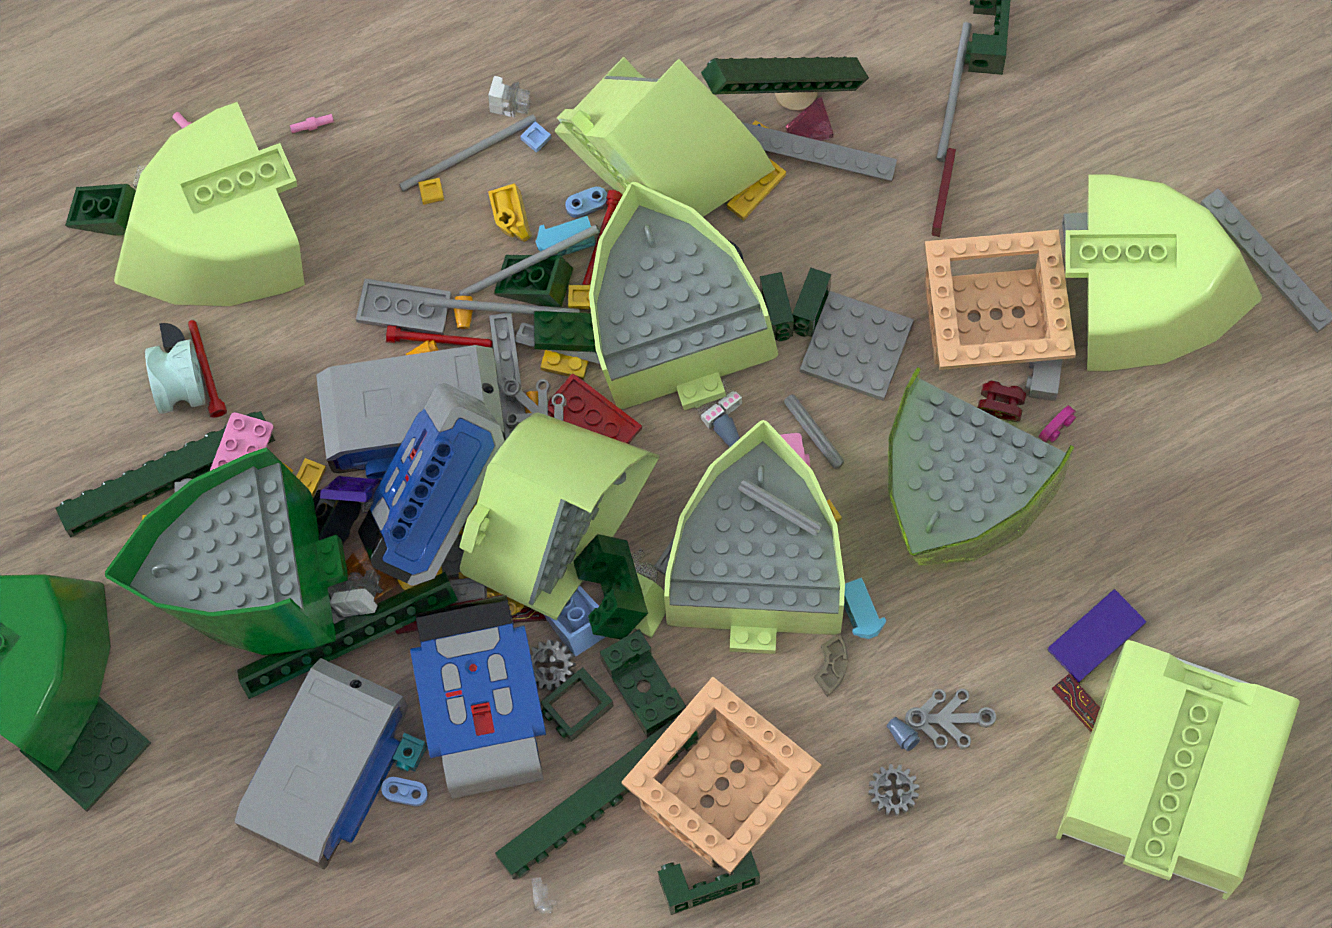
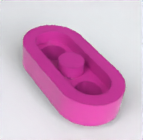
[1039,405,1076,443]

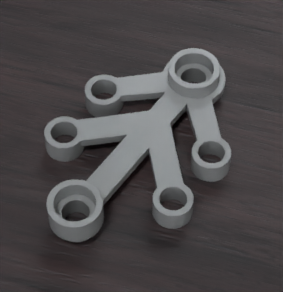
[501,378,567,427]
[905,689,996,750]

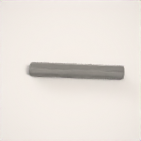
[784,394,844,469]
[739,479,822,536]

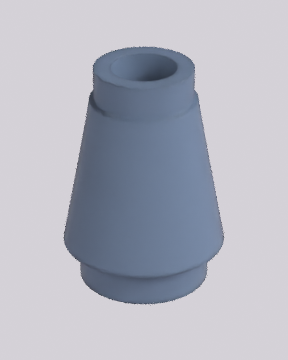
[712,414,740,447]
[887,717,920,751]

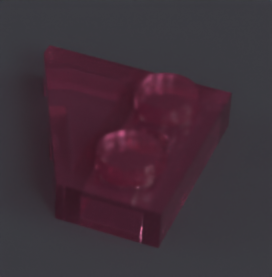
[786,97,834,141]

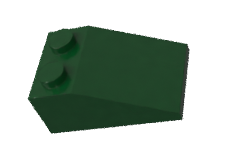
[65,184,136,236]
[494,255,573,307]

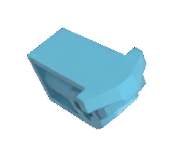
[535,216,596,256]
[844,577,886,639]

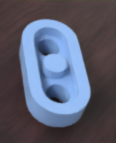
[565,187,607,218]
[381,777,428,806]

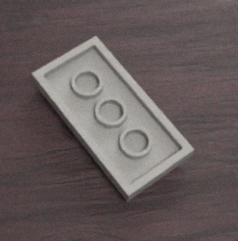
[356,279,452,335]

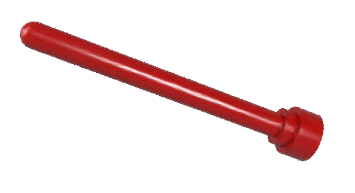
[582,190,623,285]
[188,320,227,418]
[386,325,493,348]

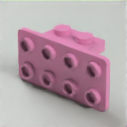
[210,412,274,471]

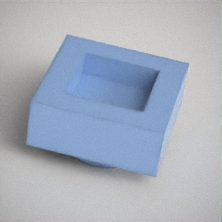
[520,121,551,153]

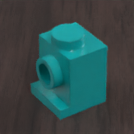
[393,733,427,772]

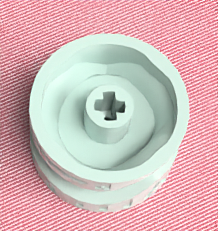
[145,339,205,414]

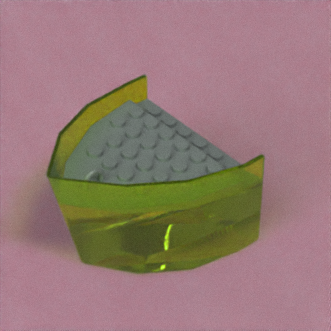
[886,367,1074,565]

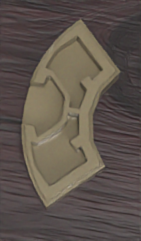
[814,634,848,697]

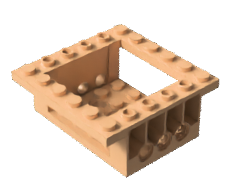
[924,229,1076,370]
[622,677,821,874]

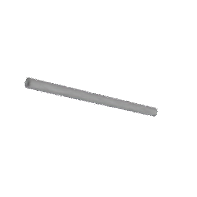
[936,22,972,162]
[399,114,537,192]
[459,225,600,296]
[424,297,579,314]

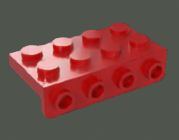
[548,373,642,444]

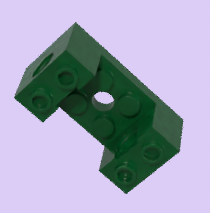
[965,0,1011,75]
[573,534,648,640]
[600,629,686,738]
[657,850,760,915]

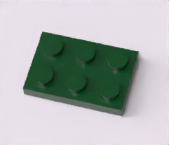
[533,311,596,352]

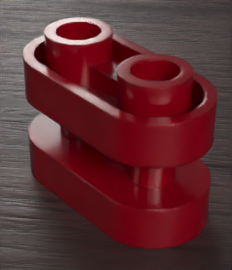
[977,380,1026,422]

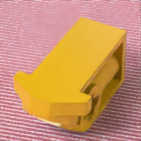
[488,183,532,242]

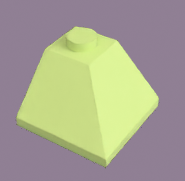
[634,573,666,638]

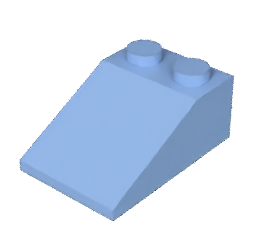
[544,585,605,657]

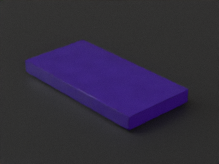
[320,476,381,502]
[1047,589,1146,683]

